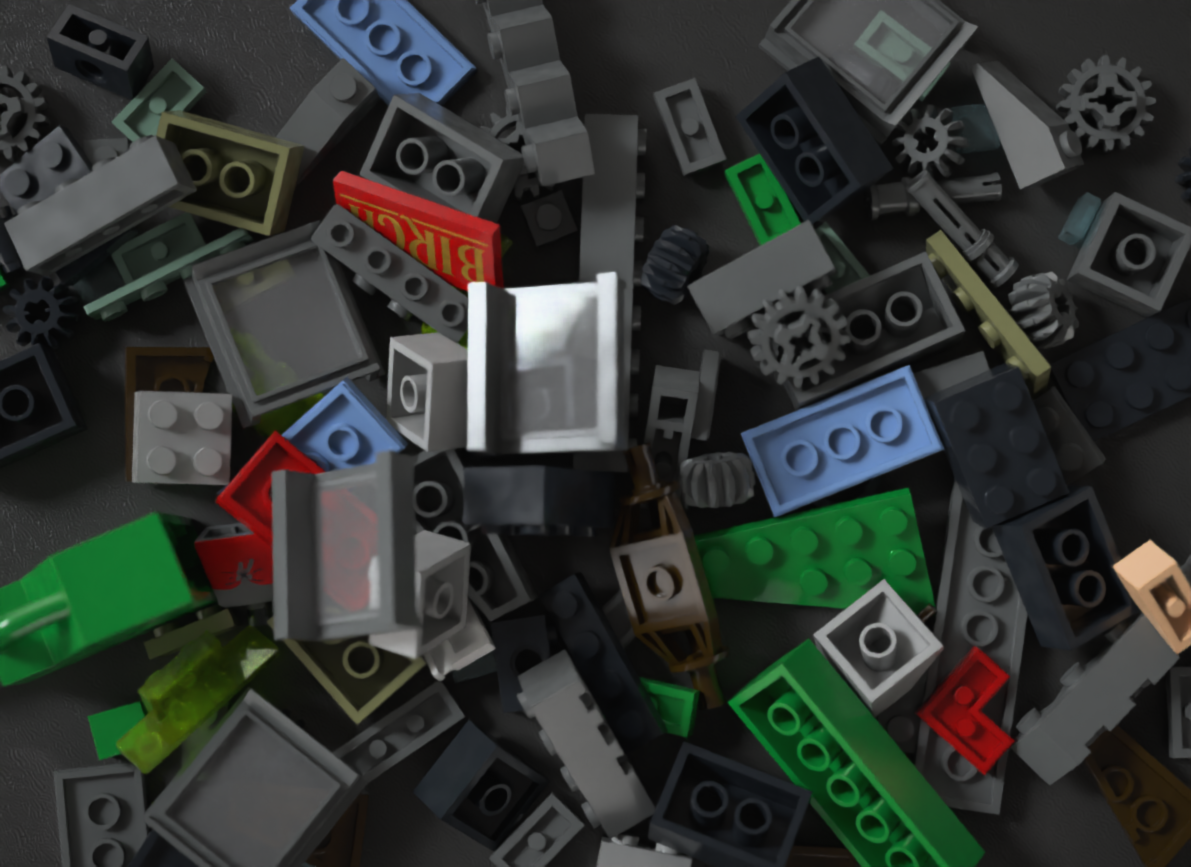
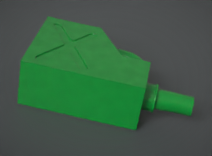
[0,512,218,687]

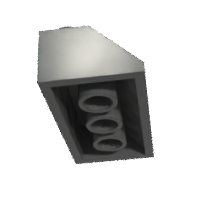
[769,252,965,411]

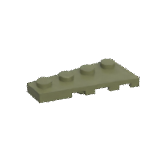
[926,230,1051,401]

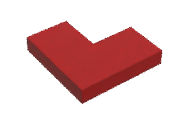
[915,646,1015,775]

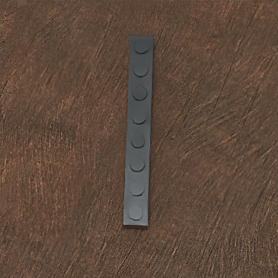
[573,114,647,474]

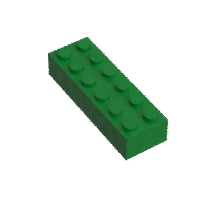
[728,638,986,867]

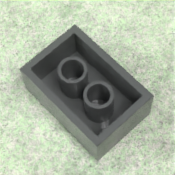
[359,93,524,223]
[687,220,838,339]

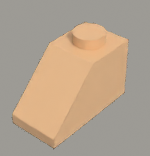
[1112,540,1191,654]

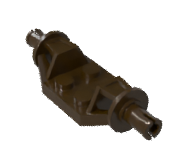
[609,442,730,710]

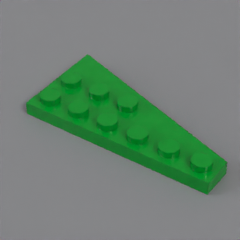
[694,488,936,616]

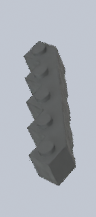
[475,0,595,186]
[1010,542,1191,786]

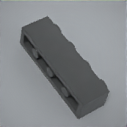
[4,135,197,276]

